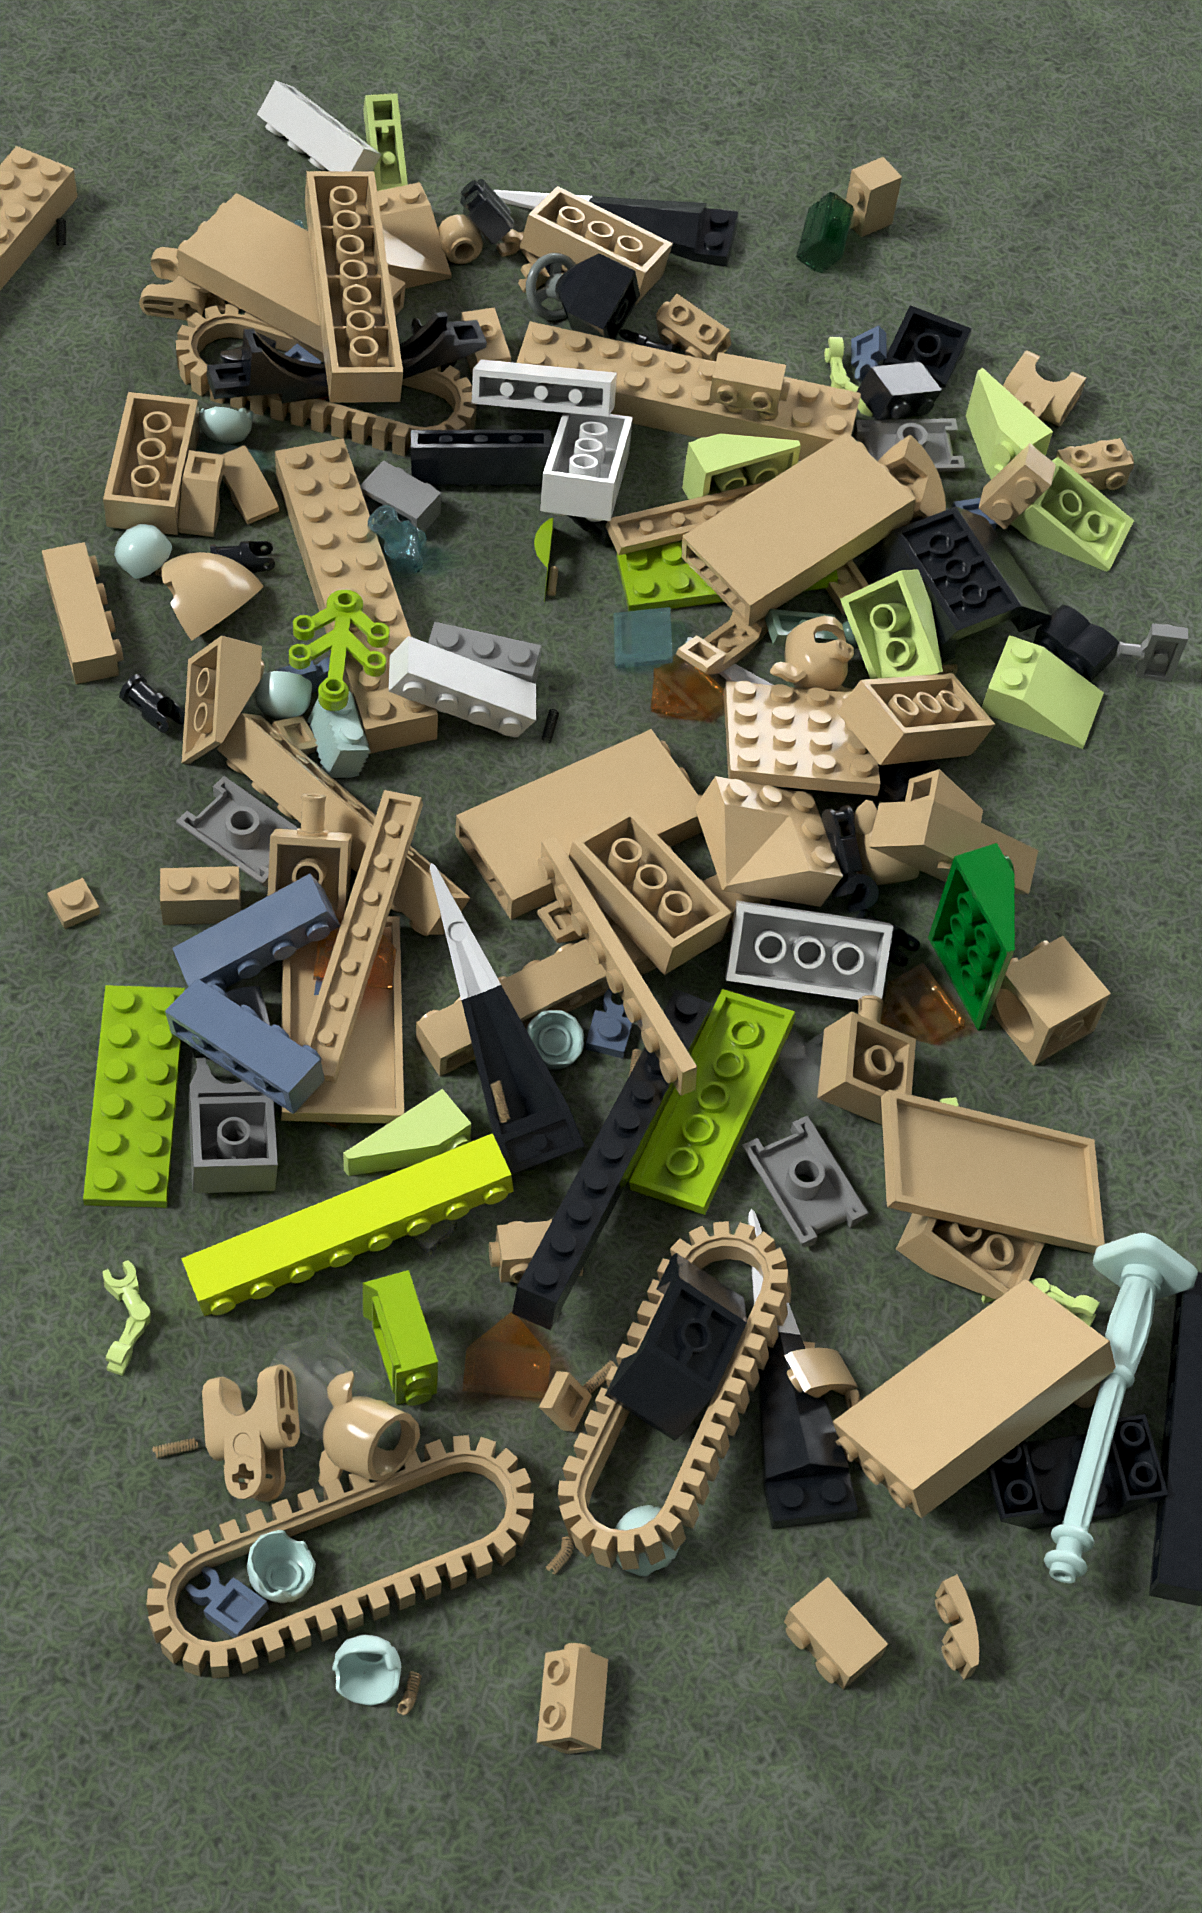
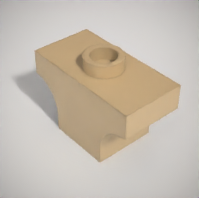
[461,308,511,376]

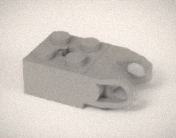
[189,1058,278,1193]

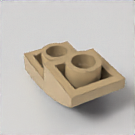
[222,445,279,524]
[785,1348,858,1398]
[935,1574,979,1680]

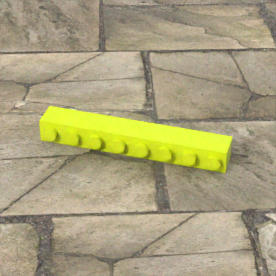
[181,1133,514,1316]

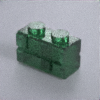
[796,192,854,273]

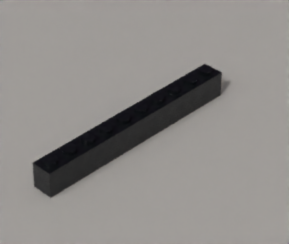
[512,989,712,1331]

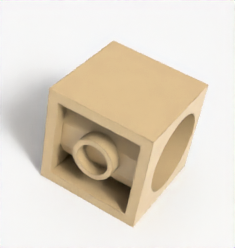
[991,936,1111,1066]

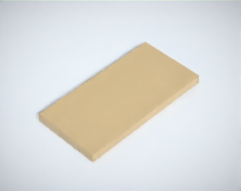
[281,916,404,1124]
[881,1090,1105,1253]

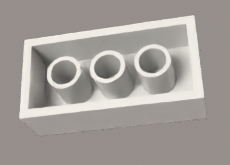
[540,413,633,522]
[725,900,893,1000]

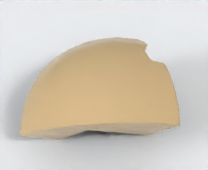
[878,435,946,526]
[162,553,263,641]

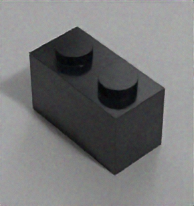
[856,362,942,421]

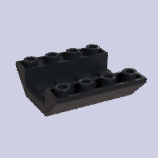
[860,507,1052,663]

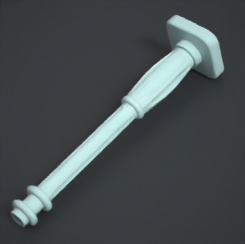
[1044,1233,1198,1583]

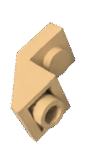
[178,450,225,537]

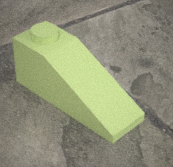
[363,93,408,191]
[343,1089,471,1176]

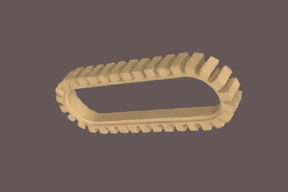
[176,304,476,457]
[558,1221,791,1570]
[147,1435,534,1678]

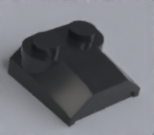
[883,305,972,388]

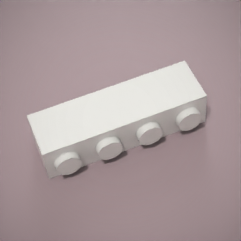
[257,80,382,172]
[472,360,617,417]
[389,636,536,737]

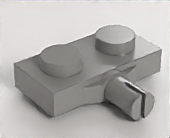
[1117,623,1188,682]

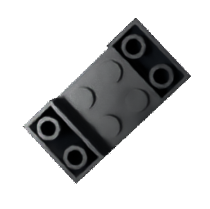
[605,1253,747,1441]
[987,1414,1168,1530]

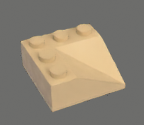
[377,182,451,288]
[695,776,843,907]

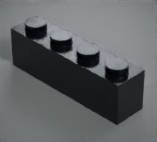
[411,430,552,487]

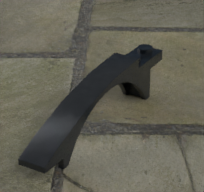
[206,312,487,404]

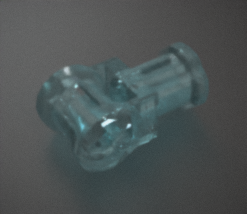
[367,505,427,574]

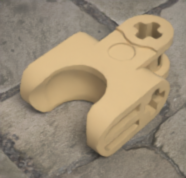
[139,247,241,321]
[1003,350,1087,427]
[202,1364,300,1502]

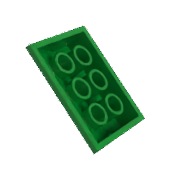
[928,843,1015,1031]

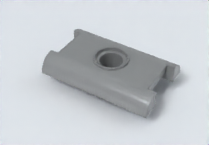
[855,418,965,472]
[176,776,299,887]
[742,1116,868,1247]

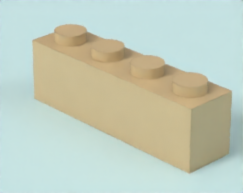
[42,542,124,684]

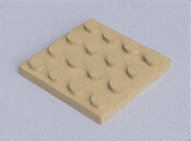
[724,681,880,796]

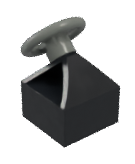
[526,253,640,340]

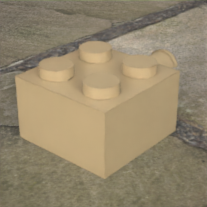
[268,794,353,918]
[817,995,916,1125]

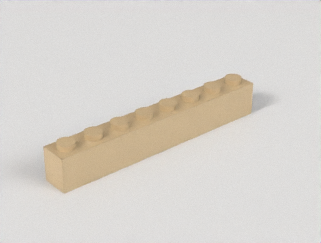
[217,713,470,936]

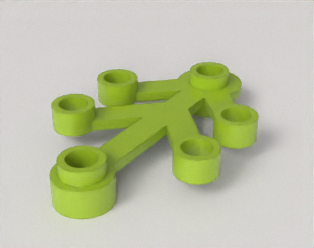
[289,590,390,711]

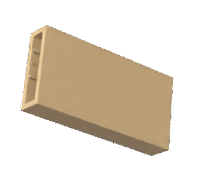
[176,193,406,353]
[682,432,916,626]
[455,729,703,919]
[833,1279,1116,1518]

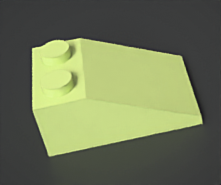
[966,368,1053,480]
[682,434,801,499]
[1011,457,1134,572]
[840,569,943,679]
[982,635,1104,749]

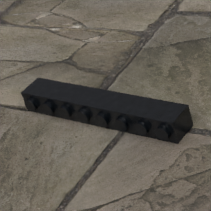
[1149,1272,1202,1606]

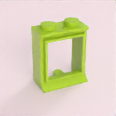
[362,1270,438,1406]

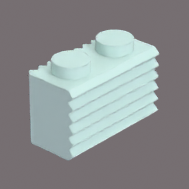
[307,691,371,778]

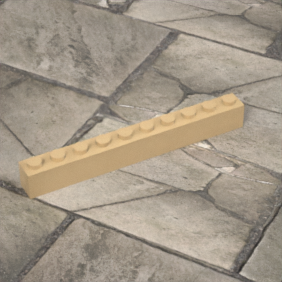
[416,874,771,1076]

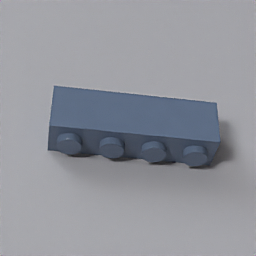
[172,874,340,991]
[165,978,325,1114]

